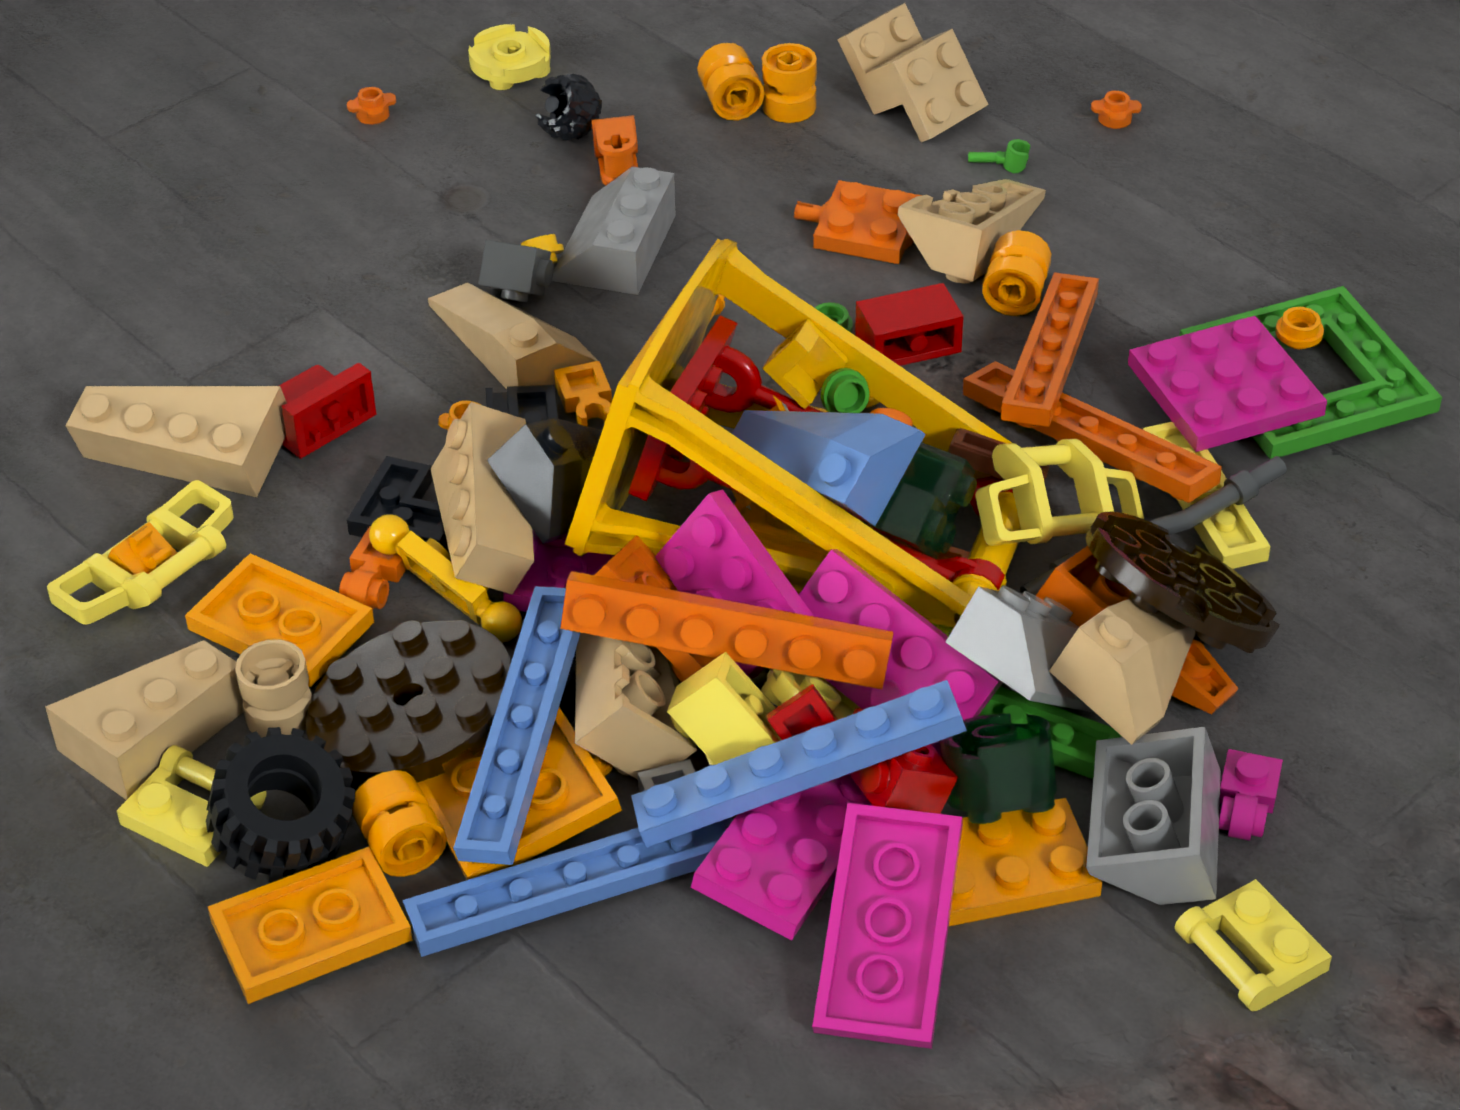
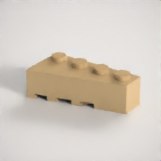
[65,386,287,497]
[431,402,534,594]
[575,633,697,780]

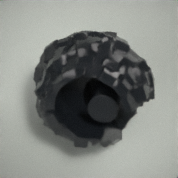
[536,74,602,140]

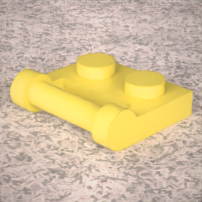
[117,745,267,867]
[1175,879,1332,1012]

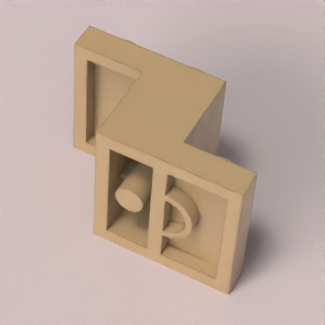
[837,3,988,142]

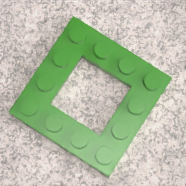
[1179,286,1442,459]

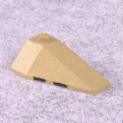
[897,179,1046,283]
[428,282,598,389]
[1049,599,1196,745]

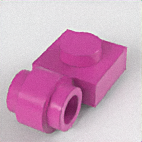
[1219,749,1283,841]

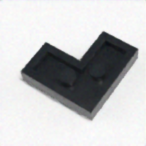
[347,456,447,548]

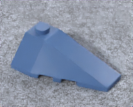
[732,410,926,526]

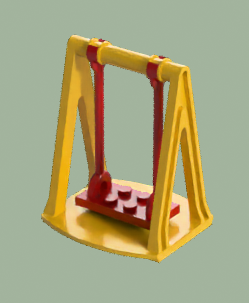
[565,239,1021,637]

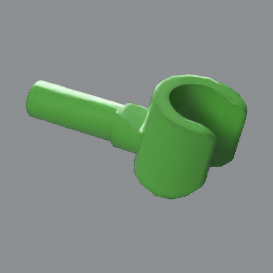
[968,139,1030,173]

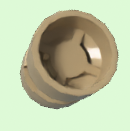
[235,639,312,738]

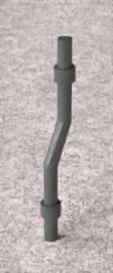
[1020,456,1287,596]

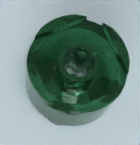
[939,713,1057,824]

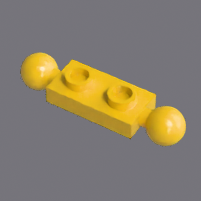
[369,514,522,643]

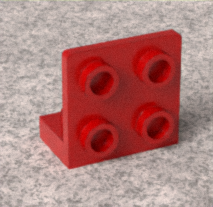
[279,362,377,459]

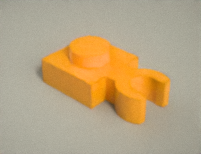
[554,361,612,427]

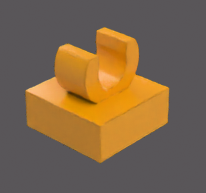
[108,522,178,575]

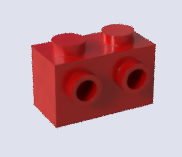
[855,283,964,366]
[849,708,958,814]

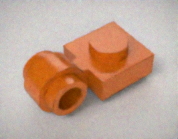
[339,526,407,610]

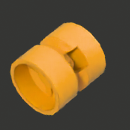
[697,43,765,120]
[762,43,817,123]
[982,230,1052,316]
[352,770,447,877]

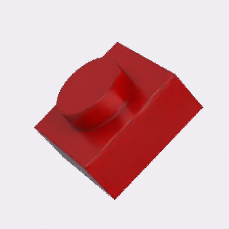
[767,684,838,740]

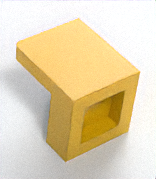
[762,319,848,409]

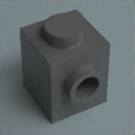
[478,240,554,303]

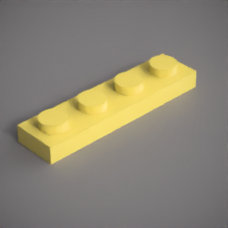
[1143,422,1271,569]

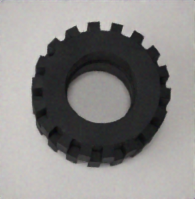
[206,727,355,883]

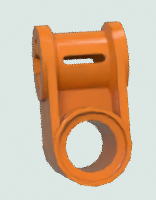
[591,115,638,185]

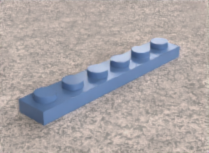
[453,586,581,865]
[631,680,967,848]
[402,817,733,957]

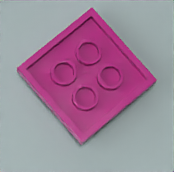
[1128,316,1327,452]

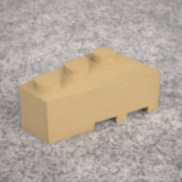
[45,640,244,800]

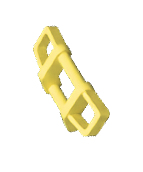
[975,439,1144,546]
[47,480,234,625]

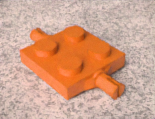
[794,180,922,264]

